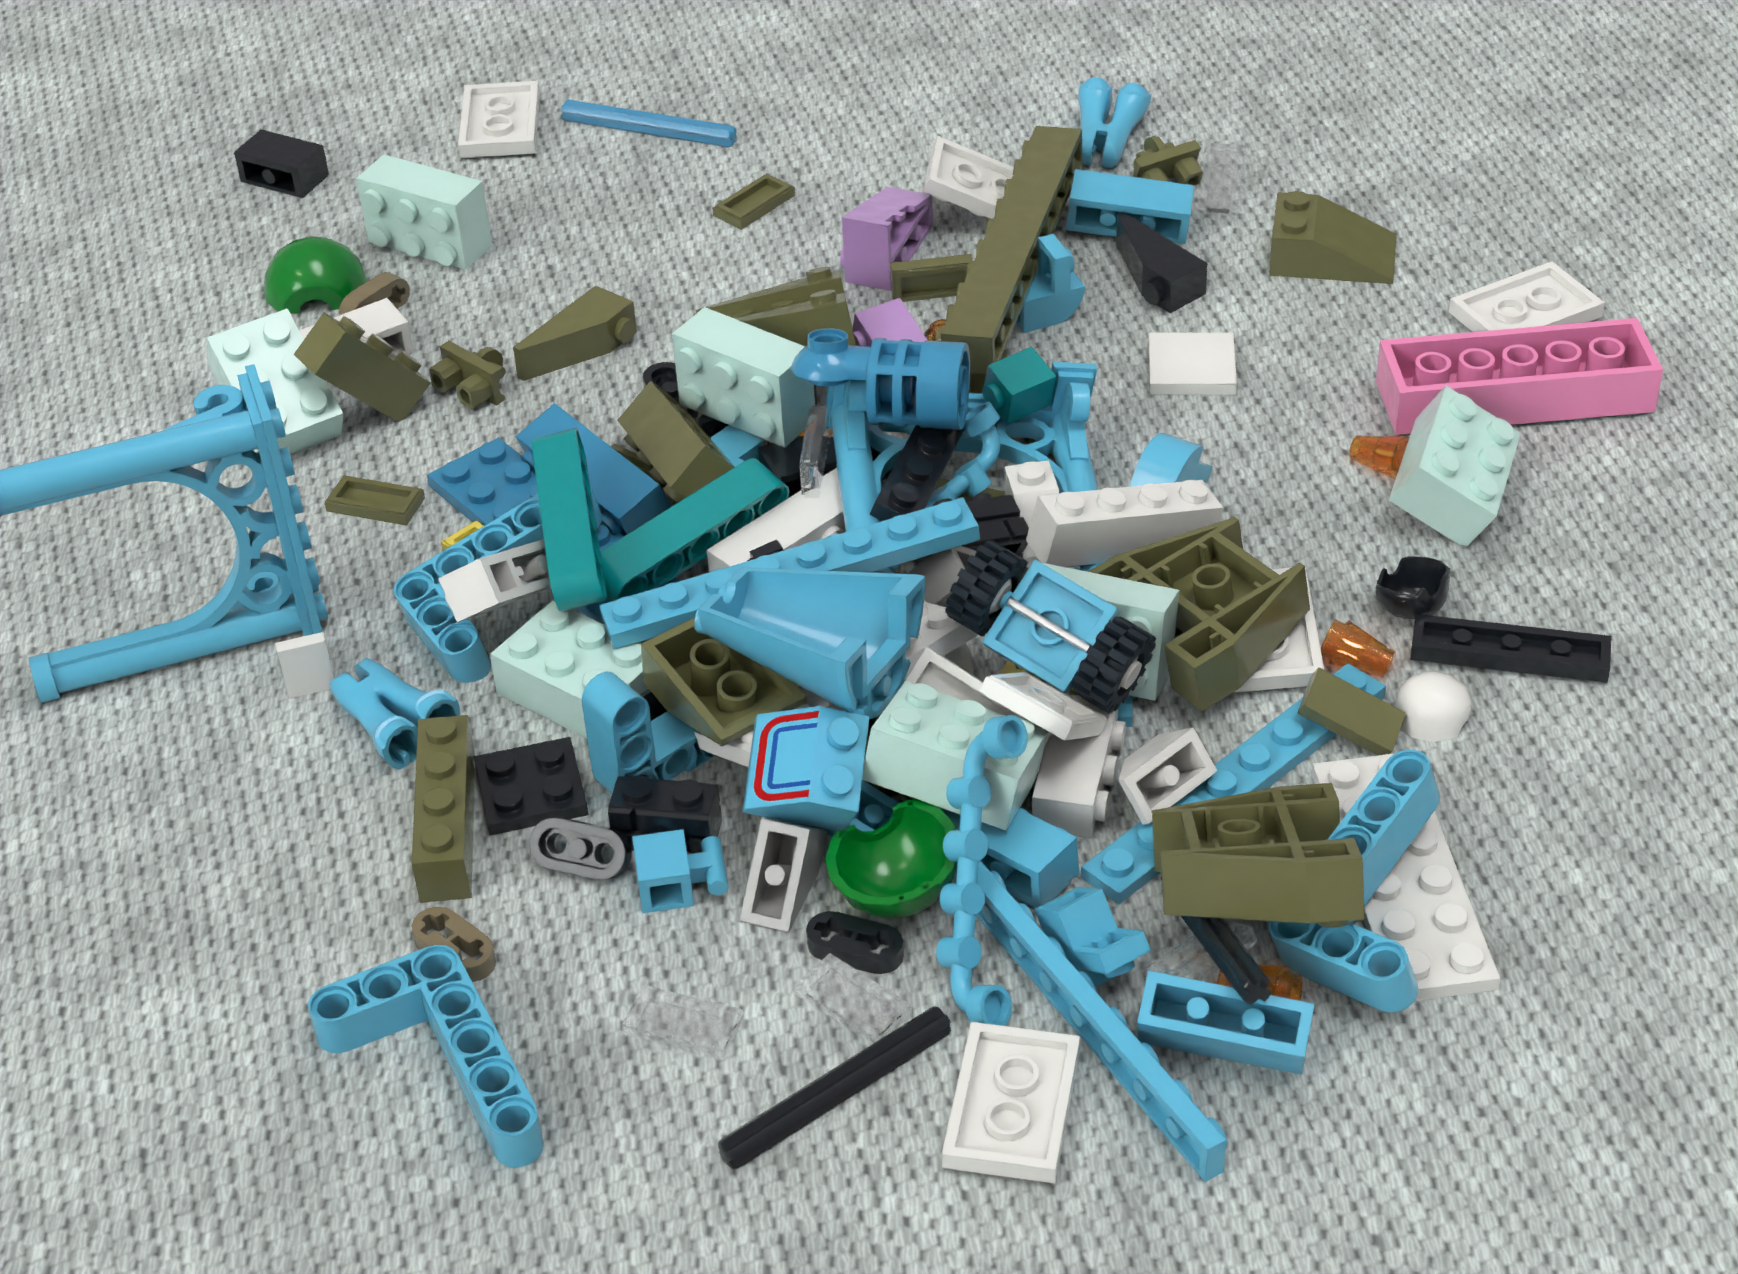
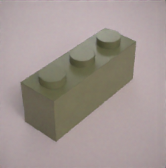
[293,312,431,422]

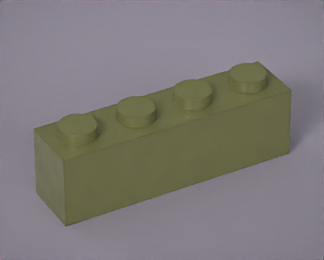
[617,380,735,503]
[411,715,475,903]

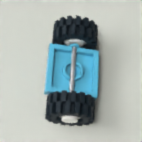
[945,540,1156,714]

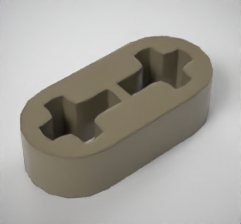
[339,272,410,315]
[411,907,496,982]

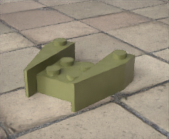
[696,267,856,346]
[1088,517,1310,712]
[1152,783,1365,928]

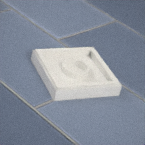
[1148,333,1237,395]
[979,672,1107,741]

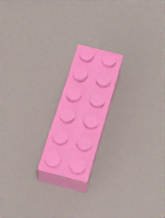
[1376,318,1663,435]

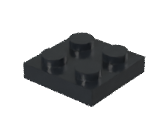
[473,737,589,836]

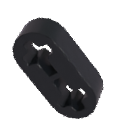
[806,911,904,974]

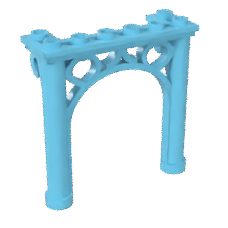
[822,362,1105,573]
[0,364,328,703]

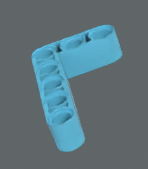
[393,484,602,683]
[582,672,713,794]
[1268,749,1440,1013]
[308,945,544,1168]

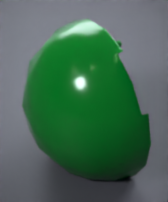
[263,236,367,314]
[825,799,957,919]

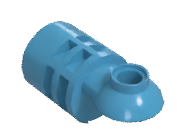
[791,328,970,430]

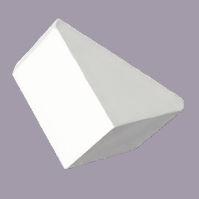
[275,632,334,698]

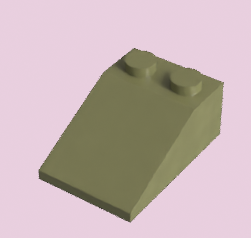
[1269,191,1397,284]
[641,617,807,747]

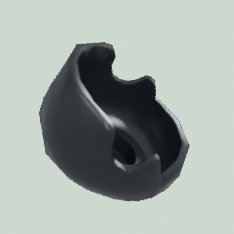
[1375,556,1450,619]

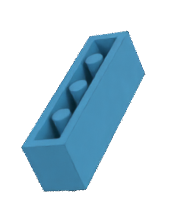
[515,403,671,536]

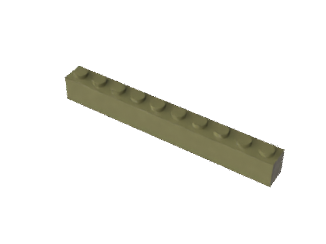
[936,126,1083,375]

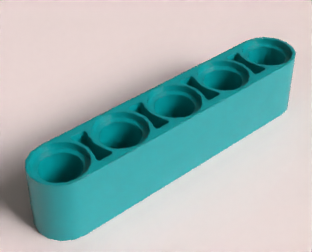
[531,428,607,612]
[600,458,789,601]

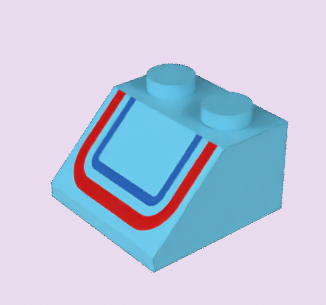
[742,706,869,831]

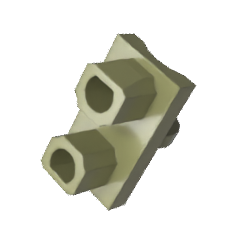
[1133,135,1203,185]
[429,341,506,409]

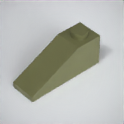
[513,285,637,381]

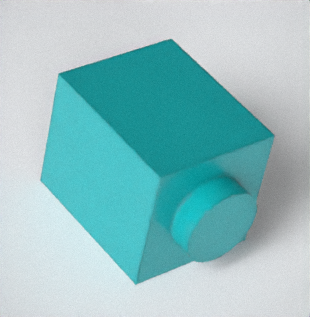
[982,346,1057,424]

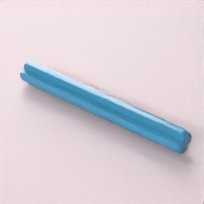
[561,99,737,147]

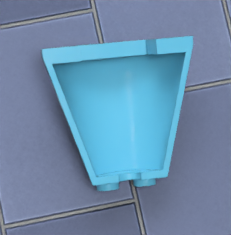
[694,567,925,719]

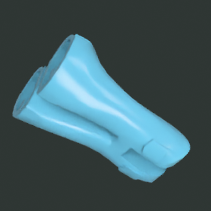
[1078,77,1151,169]
[329,658,460,770]

